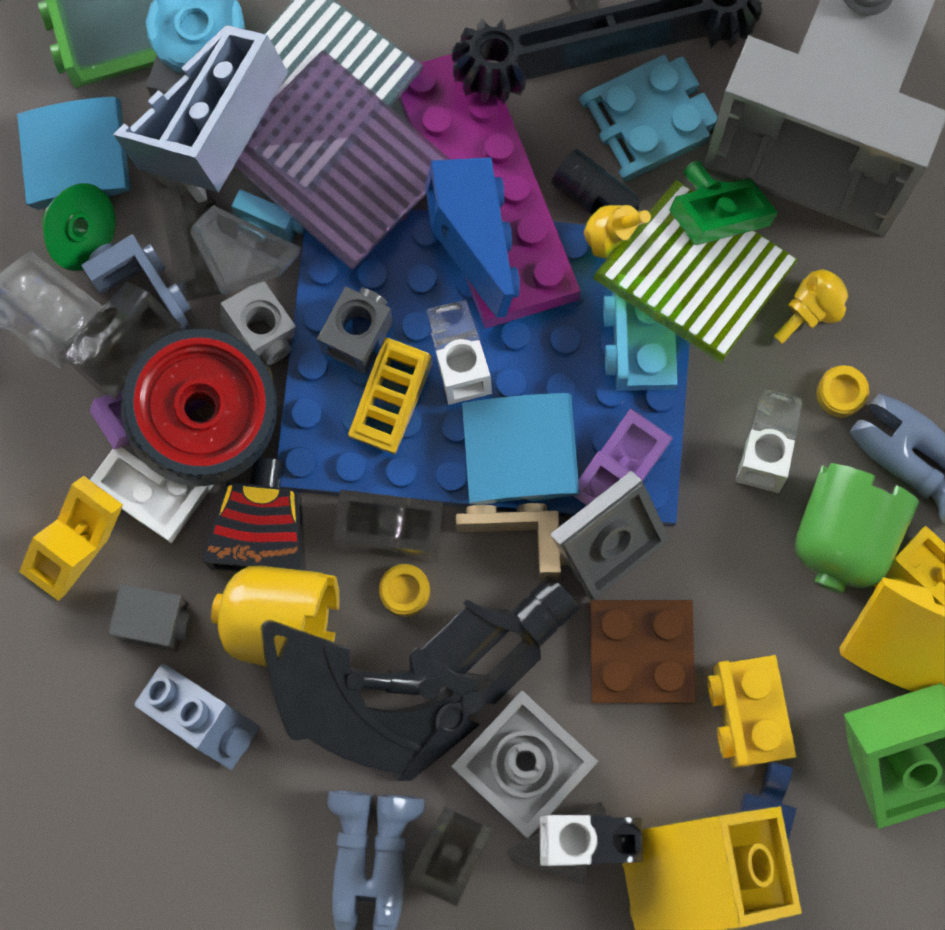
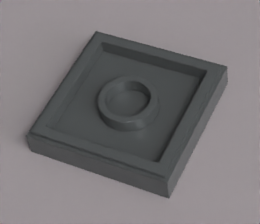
[550,471,670,600]

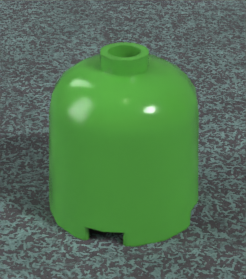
[795,463,919,594]

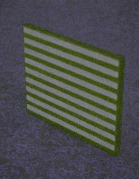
[593,180,799,363]

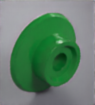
[42,183,116,271]

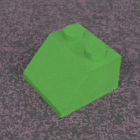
[844,683,945,829]

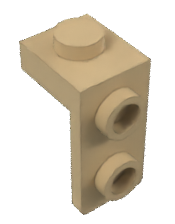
[456,503,567,580]

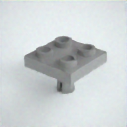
[451,690,599,840]

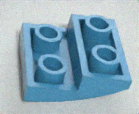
[17,97,131,210]
[462,393,580,505]

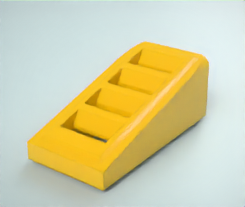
[348,337,433,455]

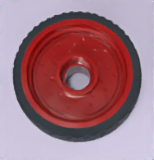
[121,328,277,486]

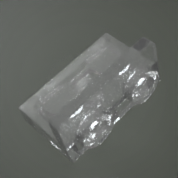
[0,250,105,368]

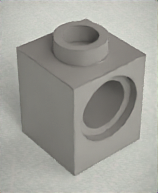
[219,279,296,365]

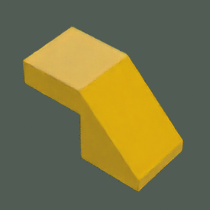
[19,476,123,601]

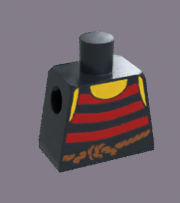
[203,458,306,572]

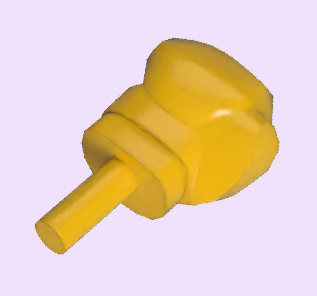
[583,205,651,259]
[773,269,848,344]

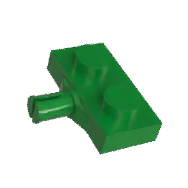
[669,160,778,245]

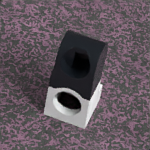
[540,815,643,866]

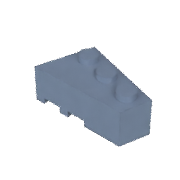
[113,25,288,193]

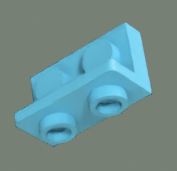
[603,281,678,391]

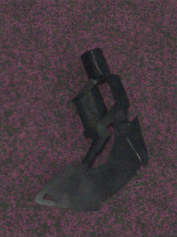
[260,576,580,781]

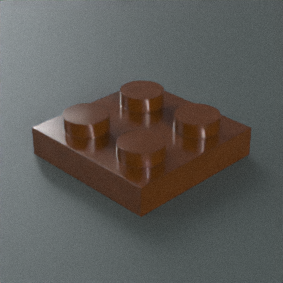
[589,600,695,705]

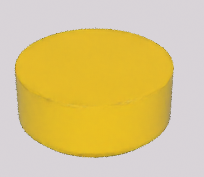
[816,365,869,418]
[379,564,430,617]

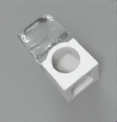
[426,300,492,405]
[735,388,802,493]

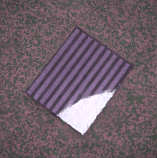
[234,49,450,270]

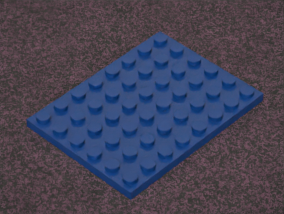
[277,200,696,527]

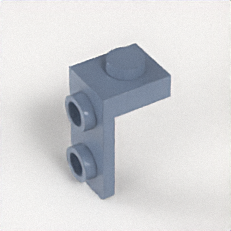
[81,234,191,331]
[135,664,261,770]

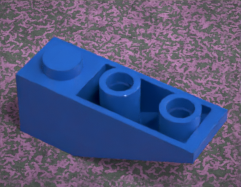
[425,157,520,318]

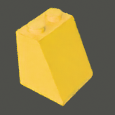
[622,806,802,930]

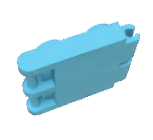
[579,54,718,181]

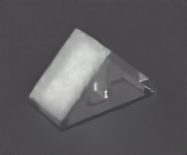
[190,205,301,295]

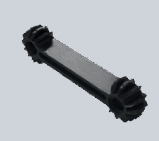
[451,0,763,105]

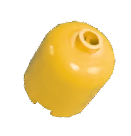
[211,566,340,667]

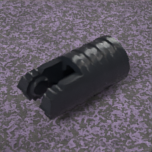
[551,148,641,215]

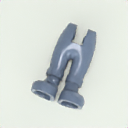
[849,393,945,525]
[327,790,425,930]

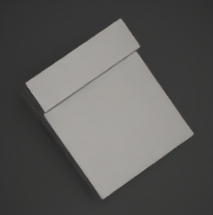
[703,0,945,237]

